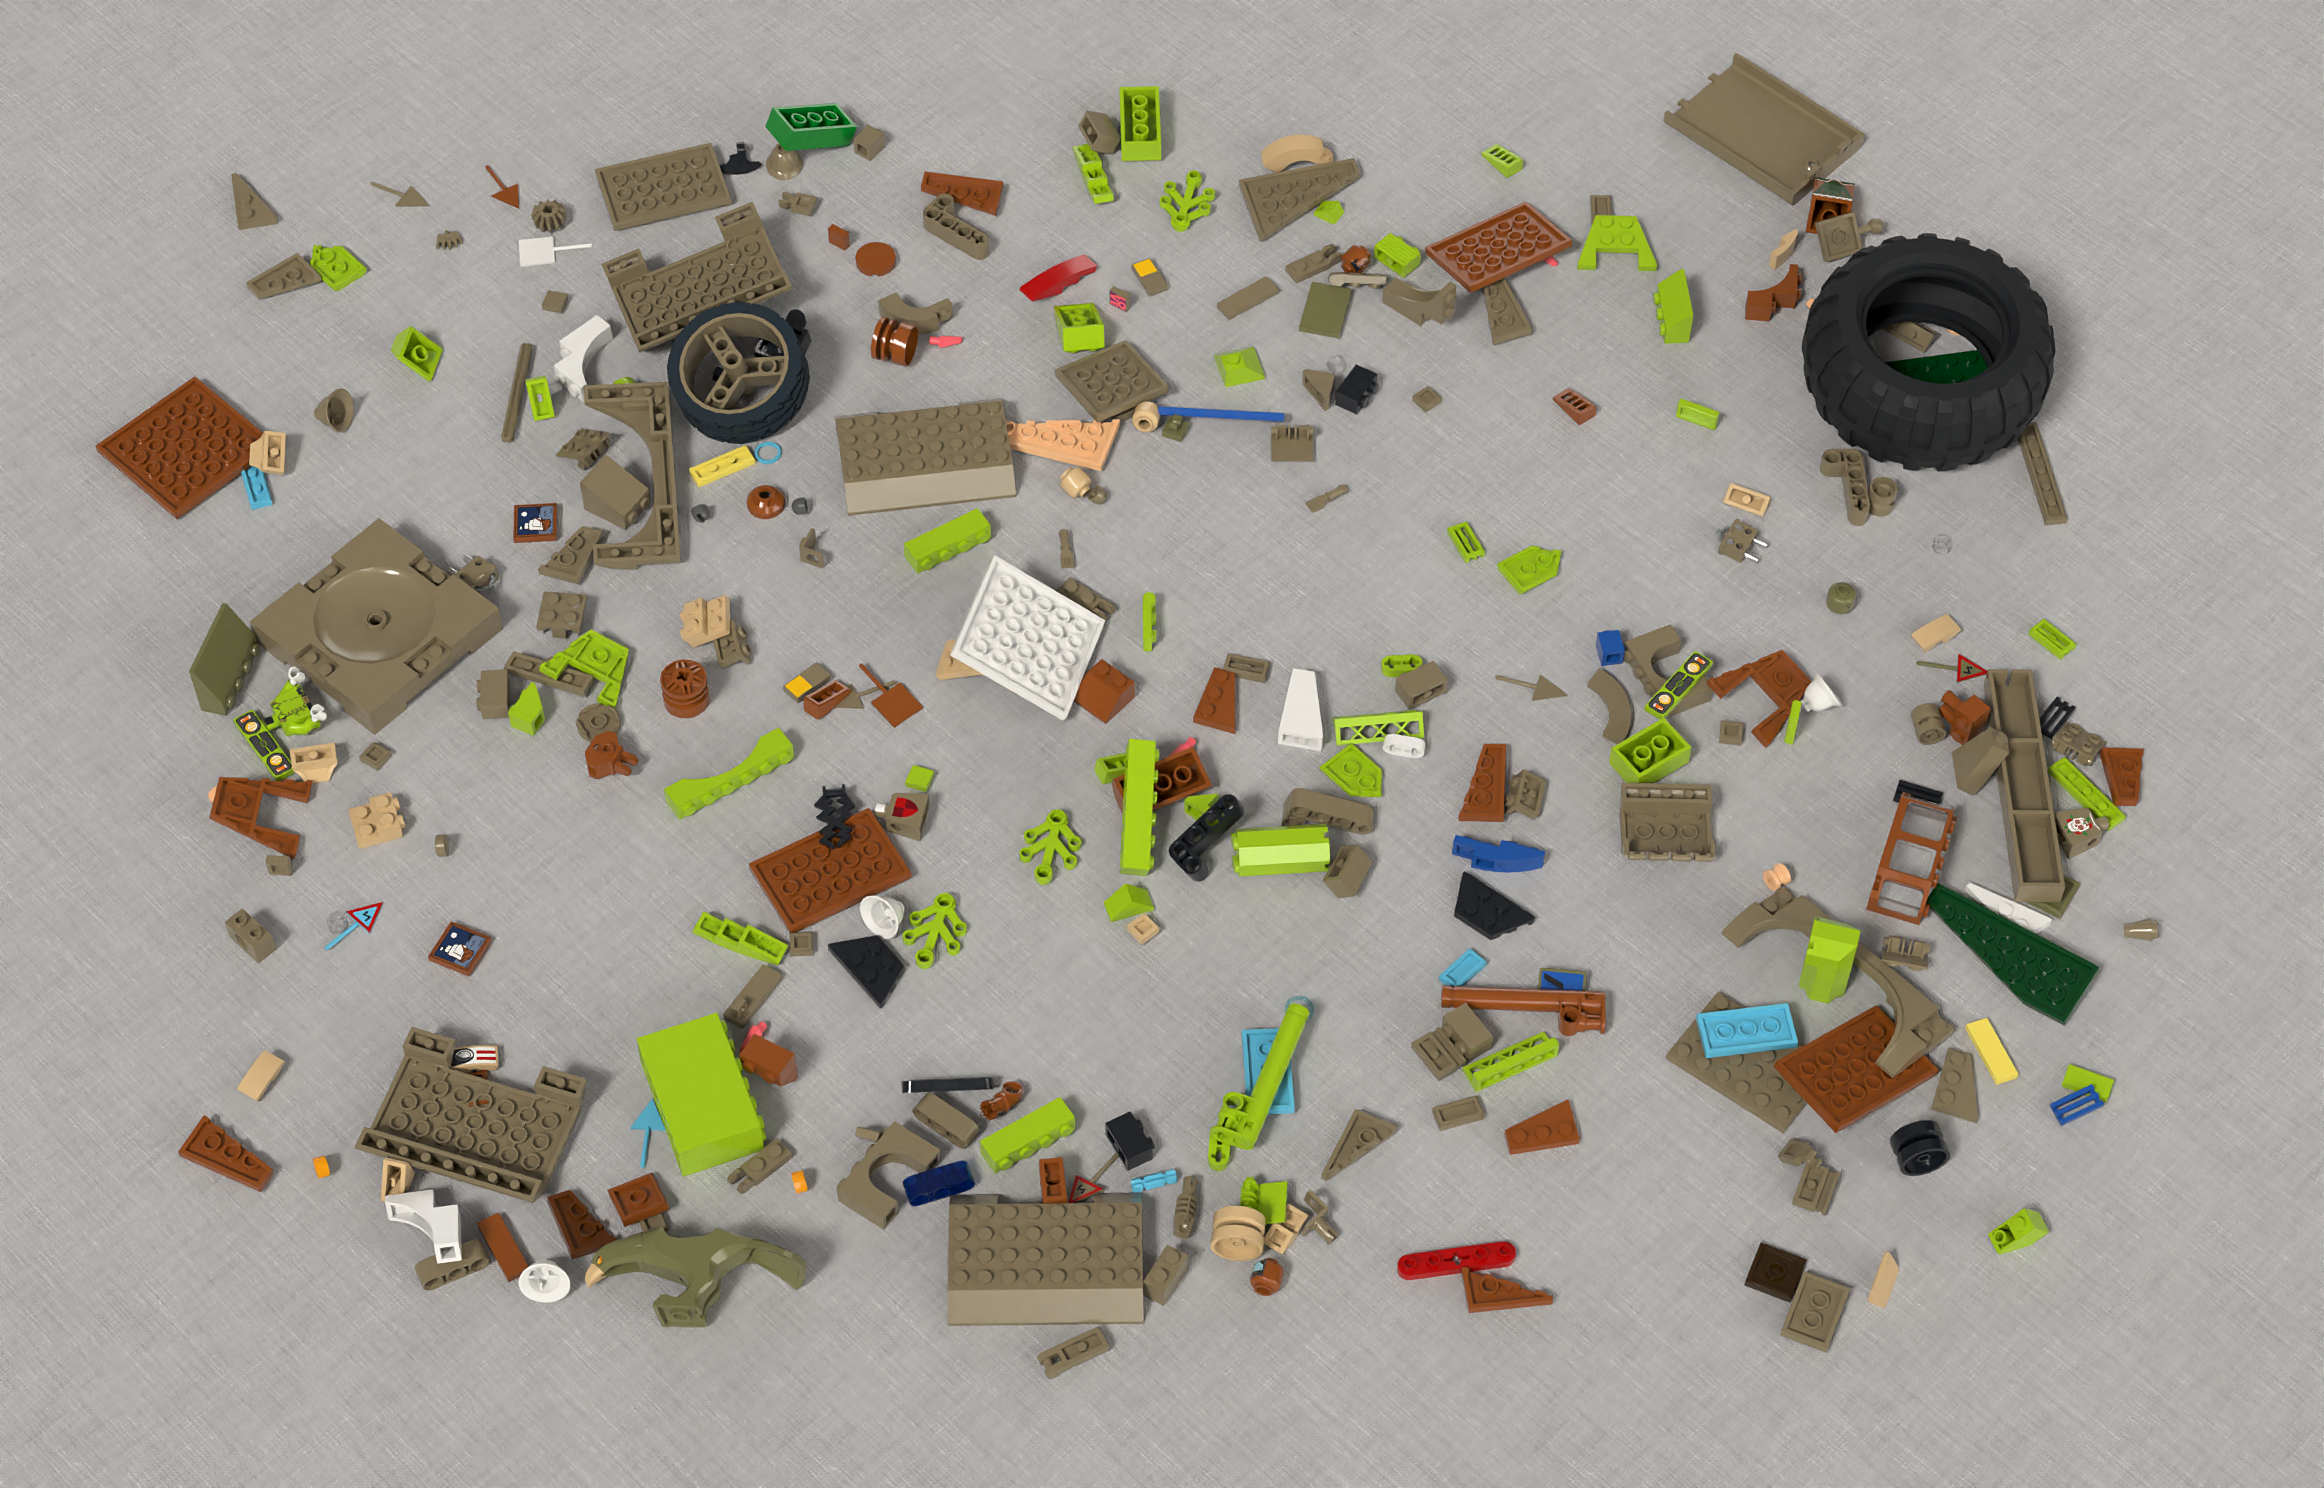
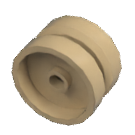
[1211,1206,1266,1261]

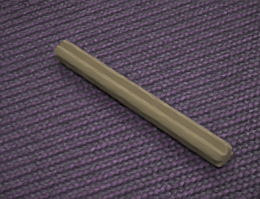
[501,343,532,443]

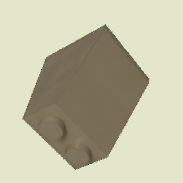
[580,455,651,530]

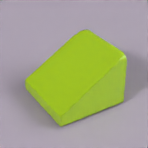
[1313,201,1344,224]

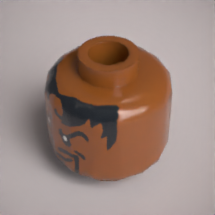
[1341,245,1371,273]

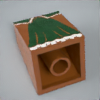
[1806,177,1855,234]

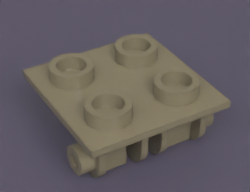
[1271,424,1313,462]
[556,428,610,470]
[2051,722,2107,766]
[1882,935,1930,971]

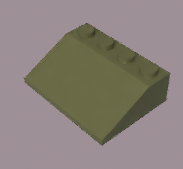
[189,603,260,716]

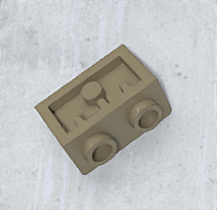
[713,620,752,669]
[1504,769,1546,820]

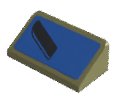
[1538,968,1586,991]

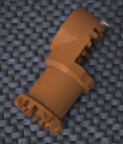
[980,1081,1023,1120]

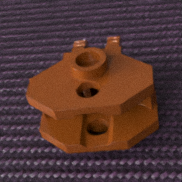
[585,731,639,779]

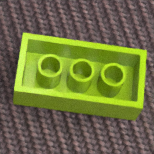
[1119,86,1161,161]

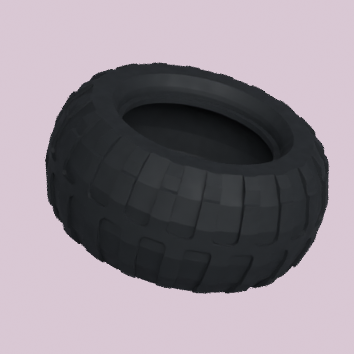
[1802,233,2056,472]

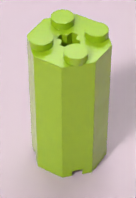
[1231,824,1330,877]

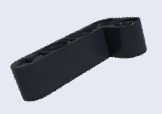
[1169,794,1244,882]

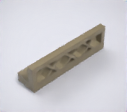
[1882,321,1941,353]

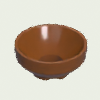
[747,485,785,519]

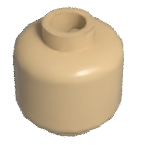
[1132,401,1161,432]
[1060,467,1091,498]

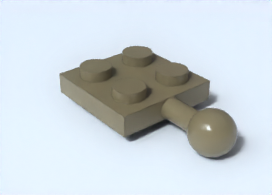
[1815,212,1884,262]

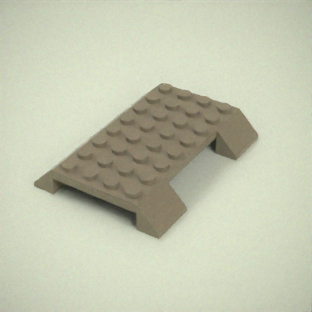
[601,202,793,353]
[835,398,1016,516]
[355,1027,587,1203]
[948,1193,1143,1326]

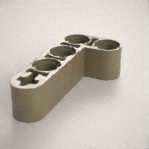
[923,194,989,260]
[1820,449,1870,526]
[1281,788,1374,835]

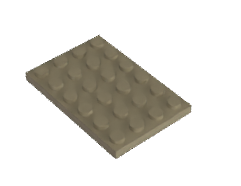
[595,143,732,231]
[1666,992,1807,1134]

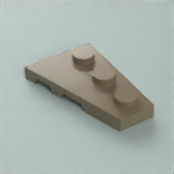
[246,253,321,299]
[538,526,603,584]
[1931,1048,1978,1123]

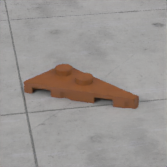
[1461,1267,1553,1313]

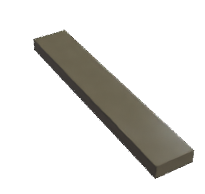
[2018,422,2067,526]

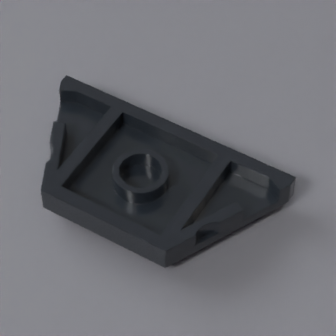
[1454,871,1535,940]
[828,935,905,1009]

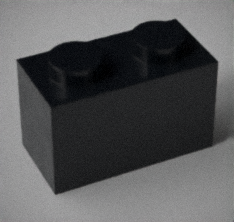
[1335,364,1379,415]
[1105,1111,1155,1171]

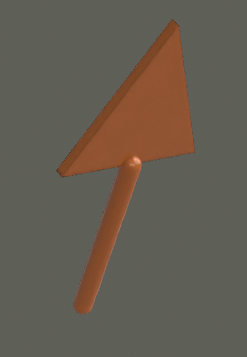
[485,165,519,209]

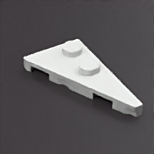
[1965,883,2052,934]

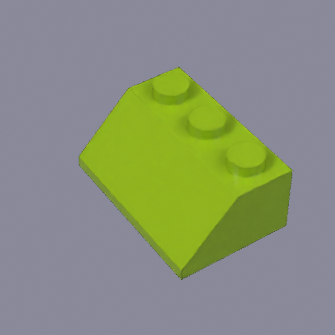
[1653,269,1693,344]

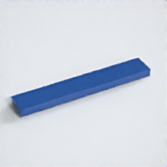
[1158,406,1284,422]

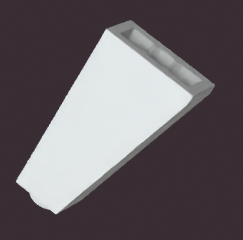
[1278,668,1323,751]

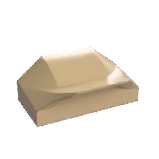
[249,430,286,475]
[290,742,338,784]

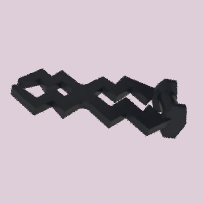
[814,784,855,850]

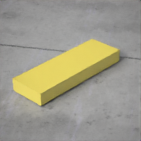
[689,445,756,488]
[1965,1018,2018,1085]

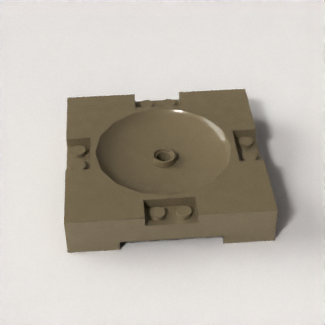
[250,518,503,735]

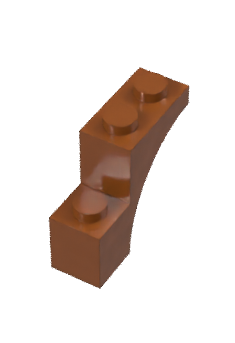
[1745,264,1802,322]

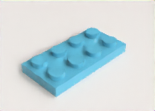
[1696,1003,1798,1058]
[1241,1028,1295,1114]

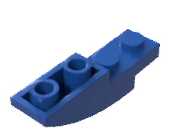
[1452,835,1545,873]

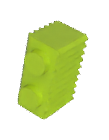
[1374,232,1421,278]

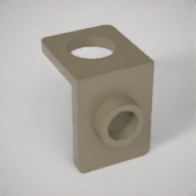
[799,528,824,568]

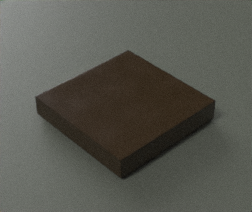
[1744,1242,1807,1303]

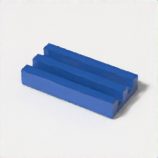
[2050,1084,2104,1126]

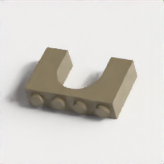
[1623,624,1713,718]
[837,1121,941,1230]

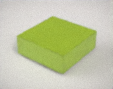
[905,765,934,792]

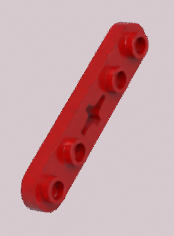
[1397,1241,1516,1280]

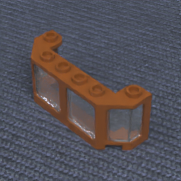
[1866,792,1957,925]

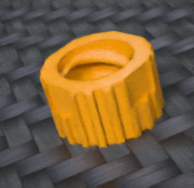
[312,1155,330,1179]
[791,1170,808,1194]

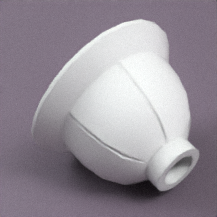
[1801,672,1843,712]
[860,895,904,939]
[519,1259,570,1303]

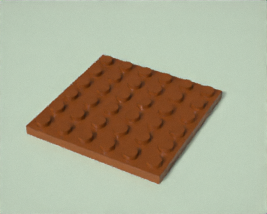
[95,376,263,519]

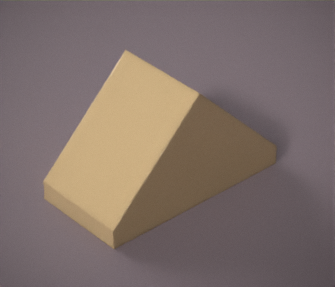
[380,1157,415,1202]

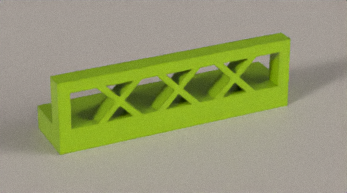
[1332,710,1424,745]
[1462,1031,1559,1092]

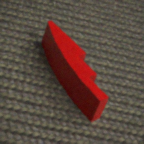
[1019,254,1097,302]

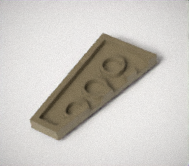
[1483,278,1532,345]

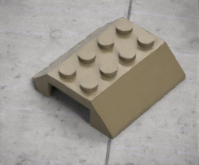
[1620,783,1715,862]

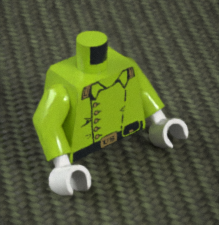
[262,667,327,736]

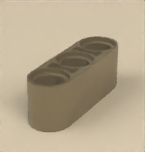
[912,1092,980,1149]
[415,1239,489,1291]

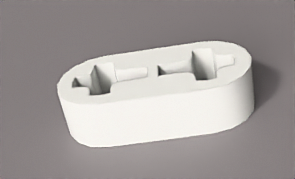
[1383,734,1426,758]

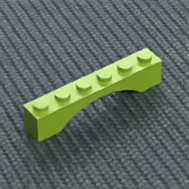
[664,727,794,820]

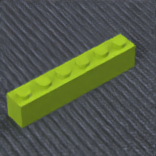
[1119,739,1159,876]

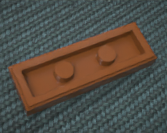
[477,1212,529,1283]

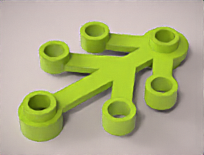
[1159,170,1215,232]
[1019,809,1081,885]
[902,893,967,969]

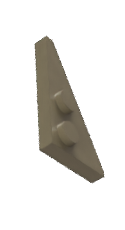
[231,173,278,230]
[1321,1109,1397,1181]

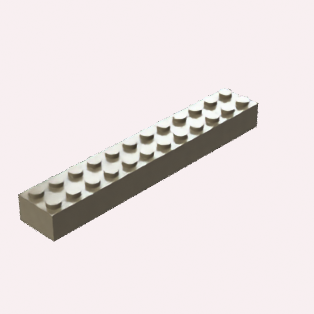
[1983,669,2065,902]

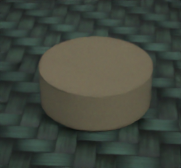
[435,834,449,857]

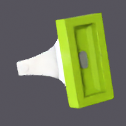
[525,375,562,421]

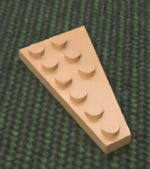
[1006,419,1120,471]

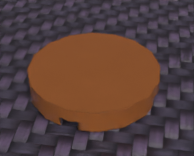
[855,242,896,276]

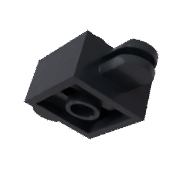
[753,309,812,372]

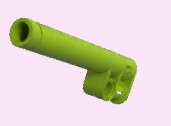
[1209,1003,1310,1150]

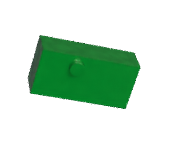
[765,103,857,151]

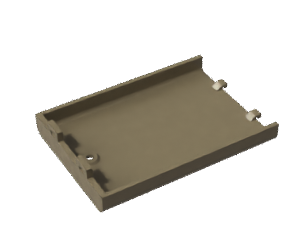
[1664,53,1865,205]

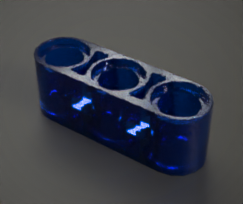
[902,1161,975,1206]

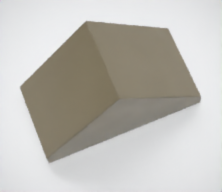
[1302,369,1335,411]

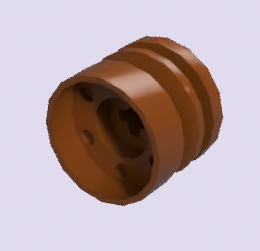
[871,317,919,367]
[660,659,710,718]

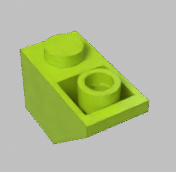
[508,682,545,736]
[1988,1208,2049,1255]

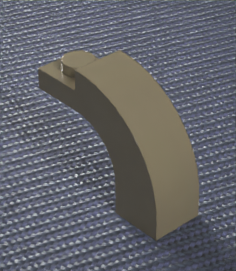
[878,293,953,334]

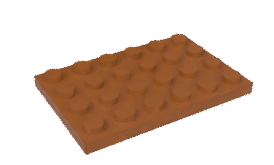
[1425,201,1572,293]
[749,808,912,933]
[1774,1005,1939,1133]

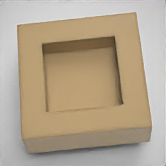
[1127,913,1159,945]

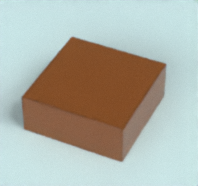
[828,224,850,251]

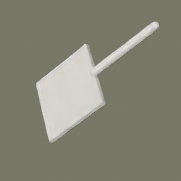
[519,236,593,267]

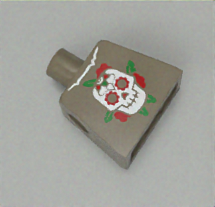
[2054,808,2109,859]

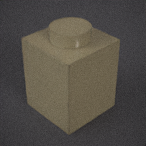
[854,125,885,161]

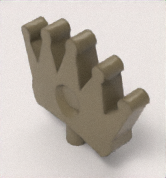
[436,230,463,250]

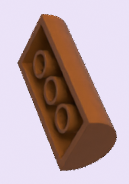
[1112,747,1212,812]

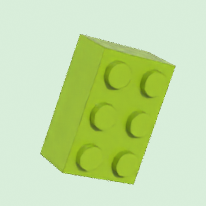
[1609,717,1691,783]

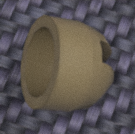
[1088,485,1106,504]

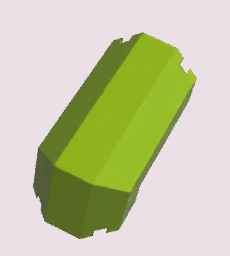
[1799,916,1860,1004]

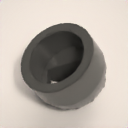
[791,497,808,515]
[691,504,710,523]

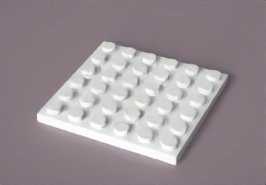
[950,555,1105,720]

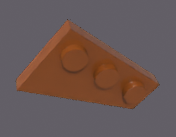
[1193,667,1235,734]
[2099,747,2144,806]
[1504,1099,1580,1155]

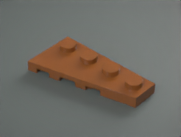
[921,171,1004,216]
[1459,744,1506,822]
[178,1115,274,1192]

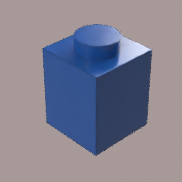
[1596,630,1625,666]

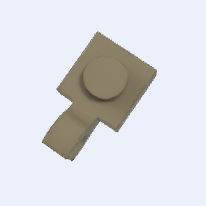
[1778,1139,1822,1168]

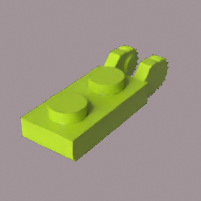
[1142,592,1156,651]

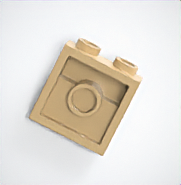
[680,595,730,648]
[348,792,405,849]

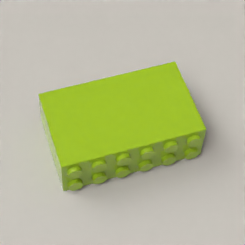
[636,1012,767,1177]

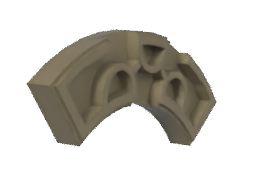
[1587,668,1631,744]

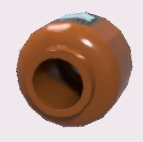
[1250,1258,1284,1296]

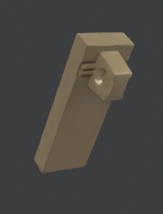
[723,964,783,1029]

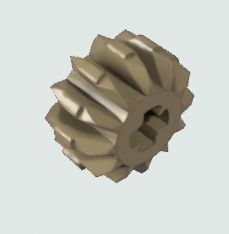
[531,199,567,233]

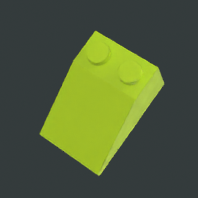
[1053,303,1104,353]

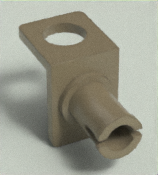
[1301,1190,1339,1245]

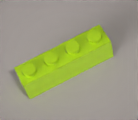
[904,508,991,574]
[979,1097,1075,1173]

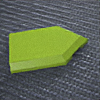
[309,245,367,291]
[1497,545,1562,594]
[1319,743,1382,797]

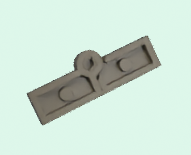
[504,651,594,697]

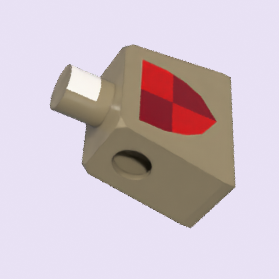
[875,793,930,841]

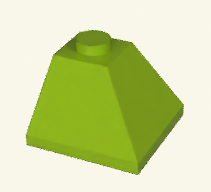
[391,326,443,381]
[1214,346,1265,387]

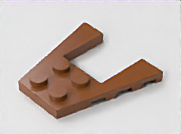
[1706,650,1812,748]
[209,777,313,859]

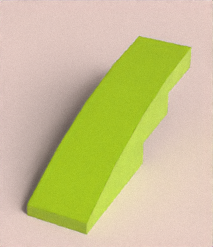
[1072,143,1114,205]
[692,911,789,965]

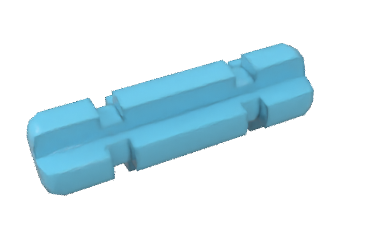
[1131,1169,1177,1193]

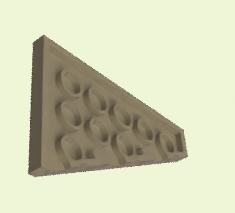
[1239,158,1360,241]

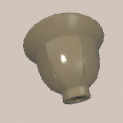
[766,144,803,180]
[314,388,354,433]

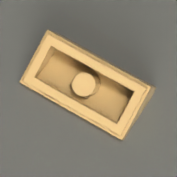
[1723,483,1771,517]
[1868,1251,1899,1308]

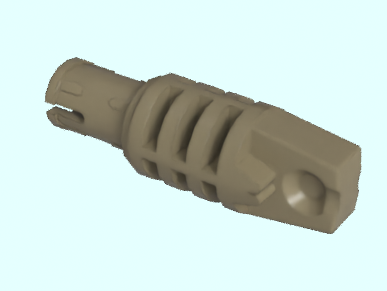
[1173,1176,1199,1239]

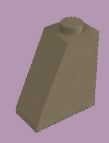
[1952,727,2009,796]

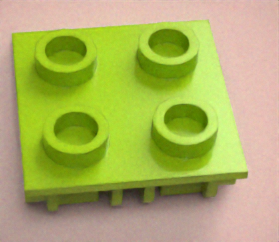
[1240,1177,1288,1224]

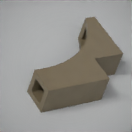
[1382,277,1457,326]

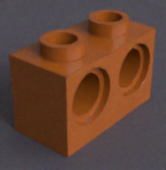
[1039,1157,1067,1204]

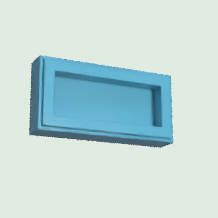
[1439,948,1487,987]

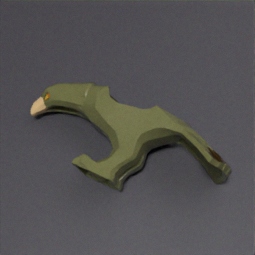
[585,1227,808,1328]

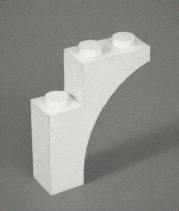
[554,315,613,401]
[385,1189,462,1264]

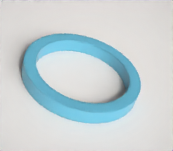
[755,442,781,464]

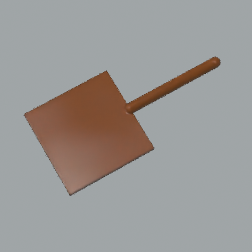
[859,664,923,728]

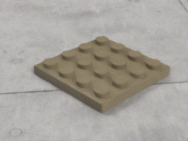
[1055,340,1169,422]

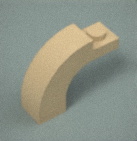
[1261,134,1333,173]

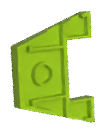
[1577,215,1657,271]
[539,629,629,709]

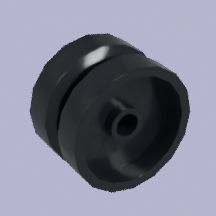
[1890,1120,1950,1176]

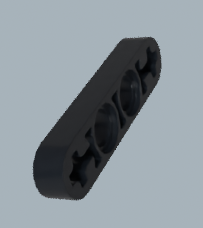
[901,1077,994,1093]

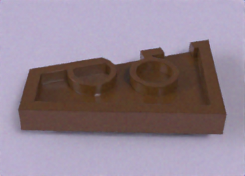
[547,1190,617,1259]

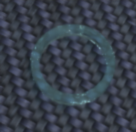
[1285,996,1314,1020]

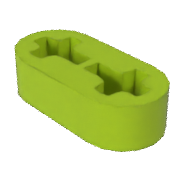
[1381,654,1423,678]
[1208,1133,1230,1171]

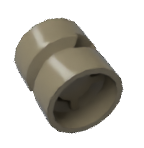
[1868,477,1898,517]
[1910,703,1946,745]

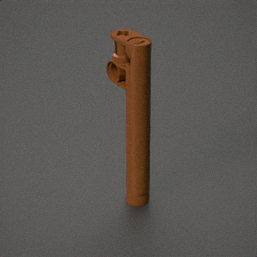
[1441,985,1606,1036]

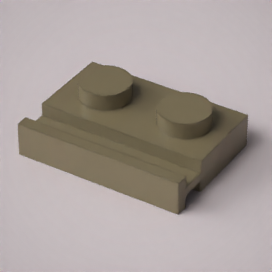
[1411,1027,1466,1081]
[1792,1164,1840,1216]

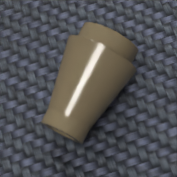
[2124,918,2158,941]

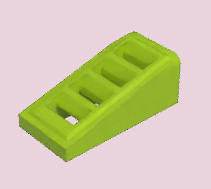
[1481,144,1523,178]
[1094,752,1126,784]

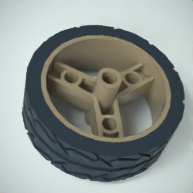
[667,302,810,444]

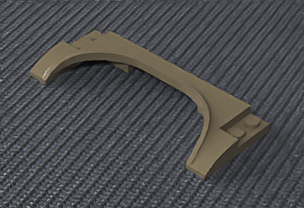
[584,382,681,570]
[1721,887,1955,1078]

